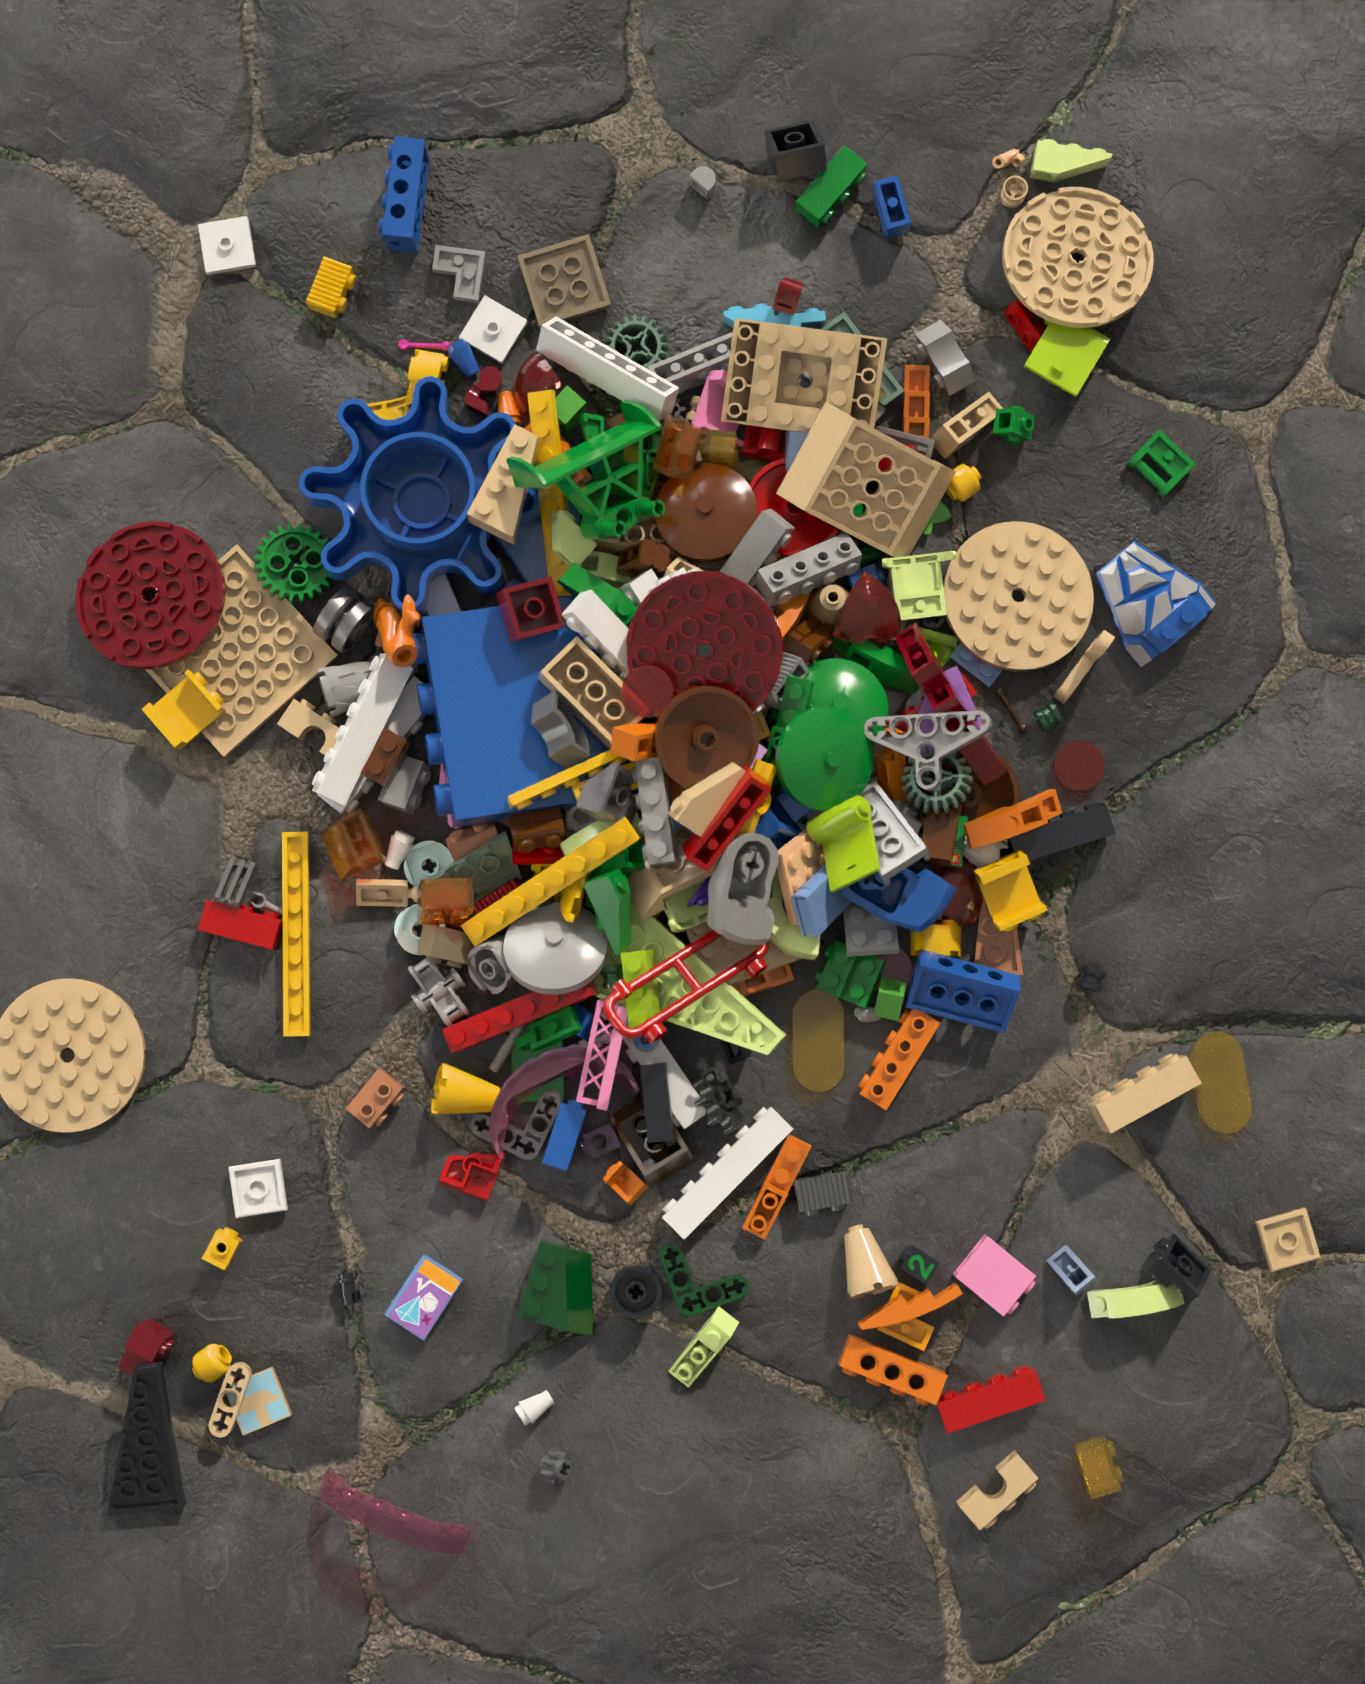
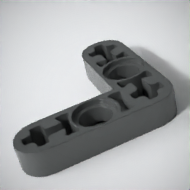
[471,1089,563,1160]

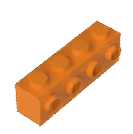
[857,1008,940,1110]

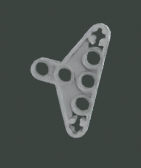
[864,711,992,791]

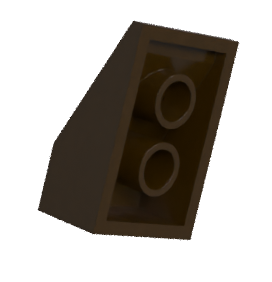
[608,1096,695,1188]

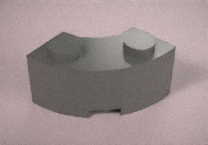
[531,691,589,769]

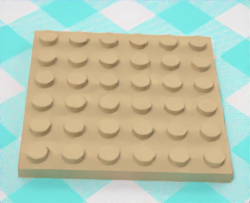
[145,544,339,758]

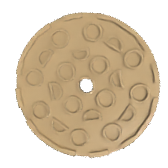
[1002,187,1154,328]
[943,521,1094,671]
[0,979,146,1132]

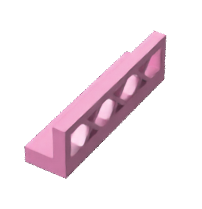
[576,1000,627,1111]

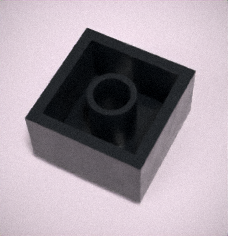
[764,119,827,182]

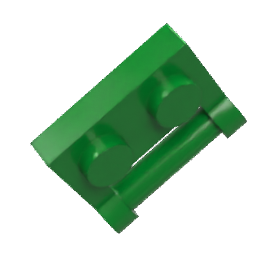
[1127,429,1196,497]

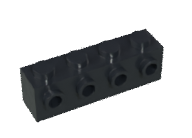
[1006,802,1116,861]

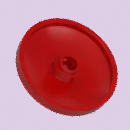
[749,458,841,557]

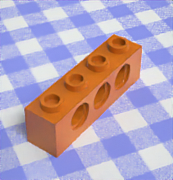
[838,1334,947,1406]

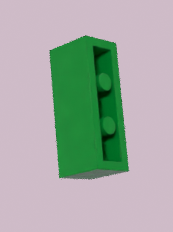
[795,145,867,228]

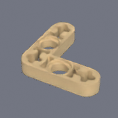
[1053,630,1115,704]

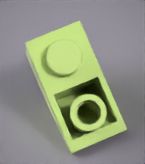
[550,509,597,567]

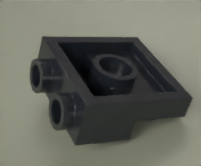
[1147,1233,1211,1301]

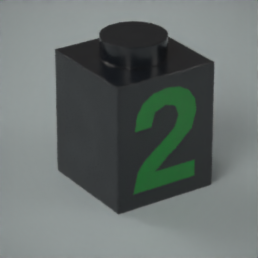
[898,1244,940,1285]

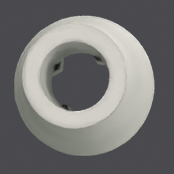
[384,830,415,870]
[514,1390,554,1426]

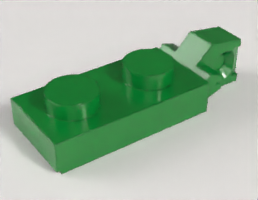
[514,1006,582,1051]

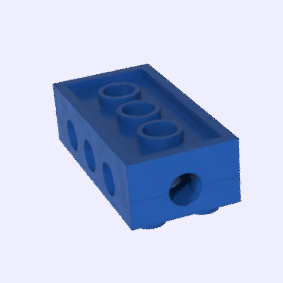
[379,136,430,254]
[905,949,1020,1033]

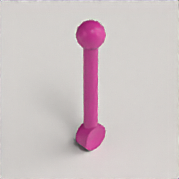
[399,339,451,351]

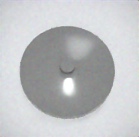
[503,902,608,995]

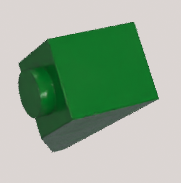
[557,563,638,626]
[583,867,631,955]

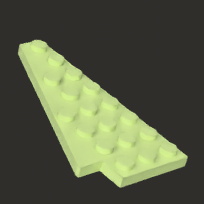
[594,902,786,1055]

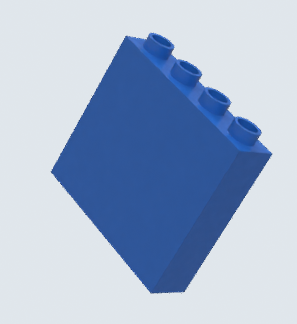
[413,596,639,828]

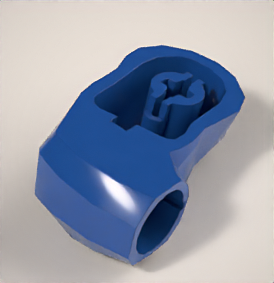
[840,868,956,932]

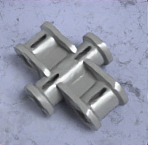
[408,958,470,1027]

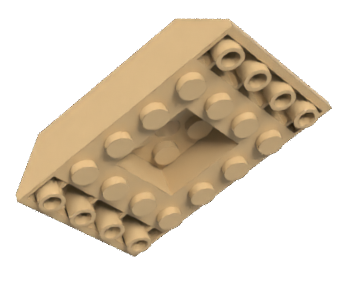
[721,318,887,433]

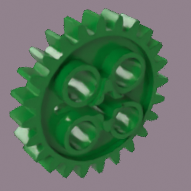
[254,523,334,604]

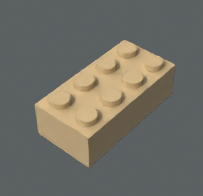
[538,636,651,750]
[1087,1053,1202,1133]

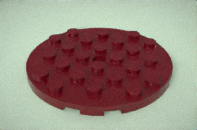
[75,521,226,670]
[626,571,783,714]

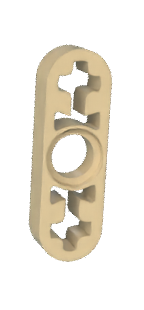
[209,1362,252,1437]

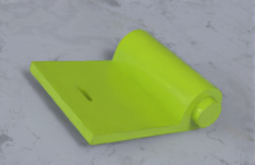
[1024,320,1111,397]
[806,795,880,893]

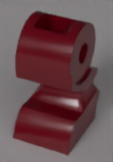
[772,277,804,316]
[464,366,503,418]

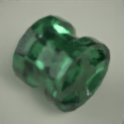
[1033,702,1064,733]
[600,964,624,989]

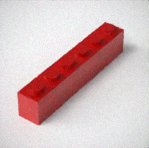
[442,980,599,1053]

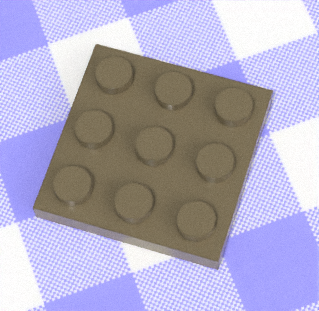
[517,234,611,329]

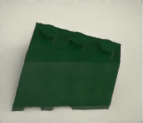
[518,1239,594,1336]

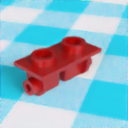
[1003,300,1045,353]

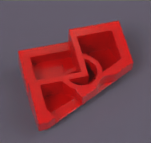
[439,1150,505,1202]

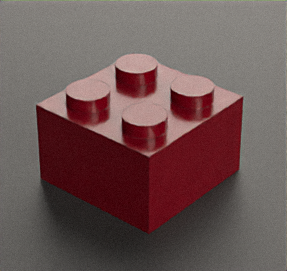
[496,576,566,644]

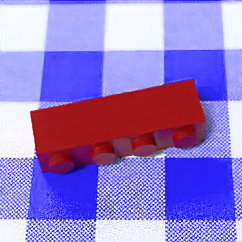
[682,765,772,872]
[937,1365,1046,1434]

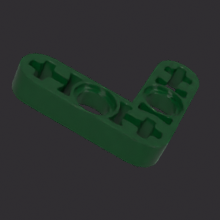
[660,1243,749,1316]

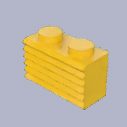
[306,257,356,319]

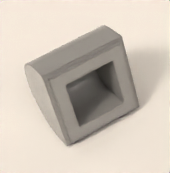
[690,166,716,199]

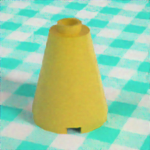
[431,1063,504,1114]

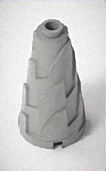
[316,661,419,718]

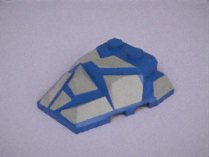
[1095,541,1217,668]

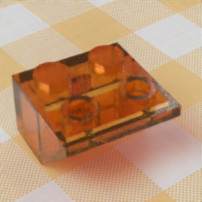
[652,414,704,479]
[321,808,387,882]
[417,878,475,927]

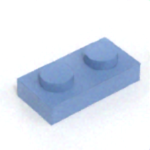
[948,643,1002,688]

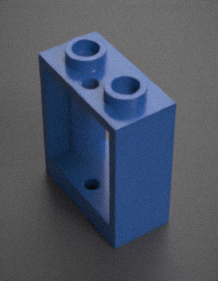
[754,790,802,850]
[542,1099,588,1171]

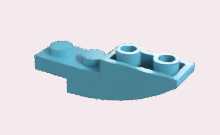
[723,304,826,329]

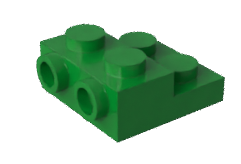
[815,941,886,1009]

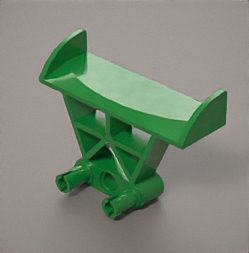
[506,400,665,540]

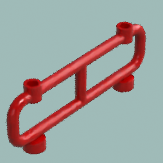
[603,930,769,1044]

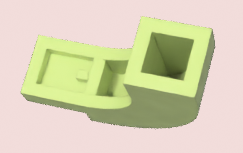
[767,873,820,960]
[1087,1280,1184,1319]

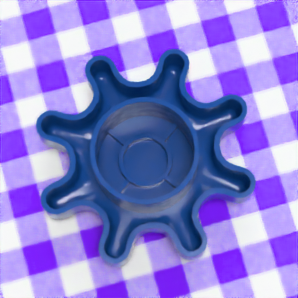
[299,376,541,614]

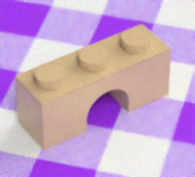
[277,699,339,755]
[956,1450,1038,1530]

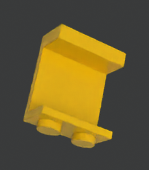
[142,669,226,750]
[973,850,1048,931]

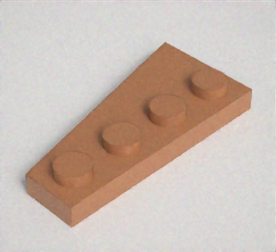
[974,895,1023,975]

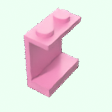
[691,370,744,450]
[953,1234,1036,1316]

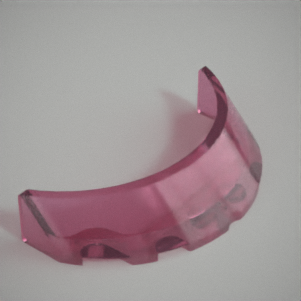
[489,1047,640,1160]
[318,1467,473,1554]

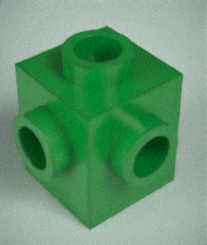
[993,406,1034,445]

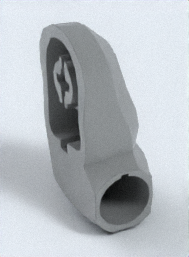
[707,832,779,945]

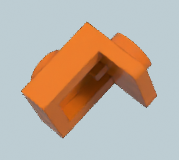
[603,1161,648,1205]

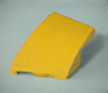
[560,870,593,923]

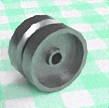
[313,587,374,654]

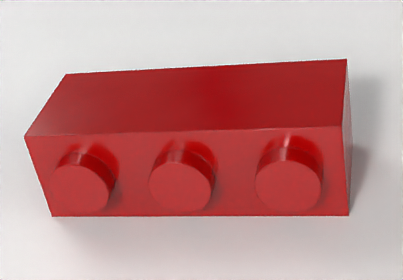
[198,900,283,950]

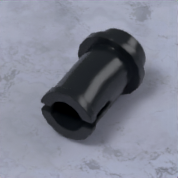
[336,1271,358,1306]

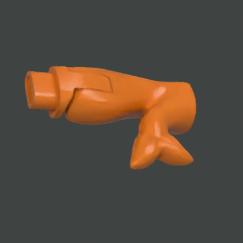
[373,594,420,667]

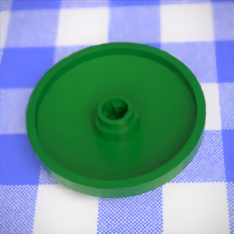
[804,658,889,746]
[775,706,873,811]

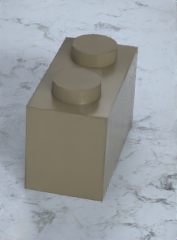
[417,923,475,968]

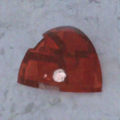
[513,351,561,420]
[833,572,901,643]
[932,856,983,927]

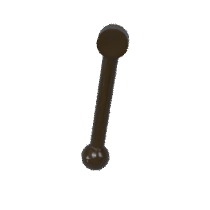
[995,687,1027,734]

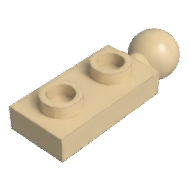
[356,879,422,907]

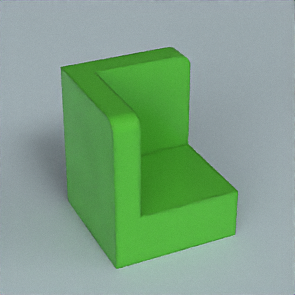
[874,977,907,1021]

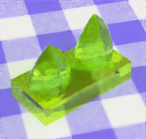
[907,624,958,666]

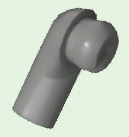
[854,1004,881,1023]

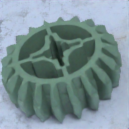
[603,314,670,369]
[901,746,972,815]

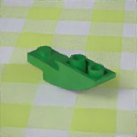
[831,621,920,694]
[765,675,815,782]

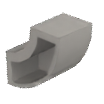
[915,320,975,396]

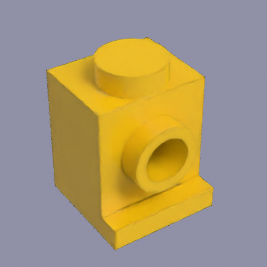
[201,1227,243,1270]

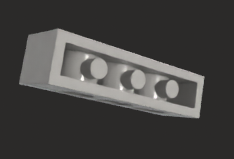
[648,332,733,395]

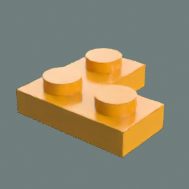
[876,1282,934,1351]

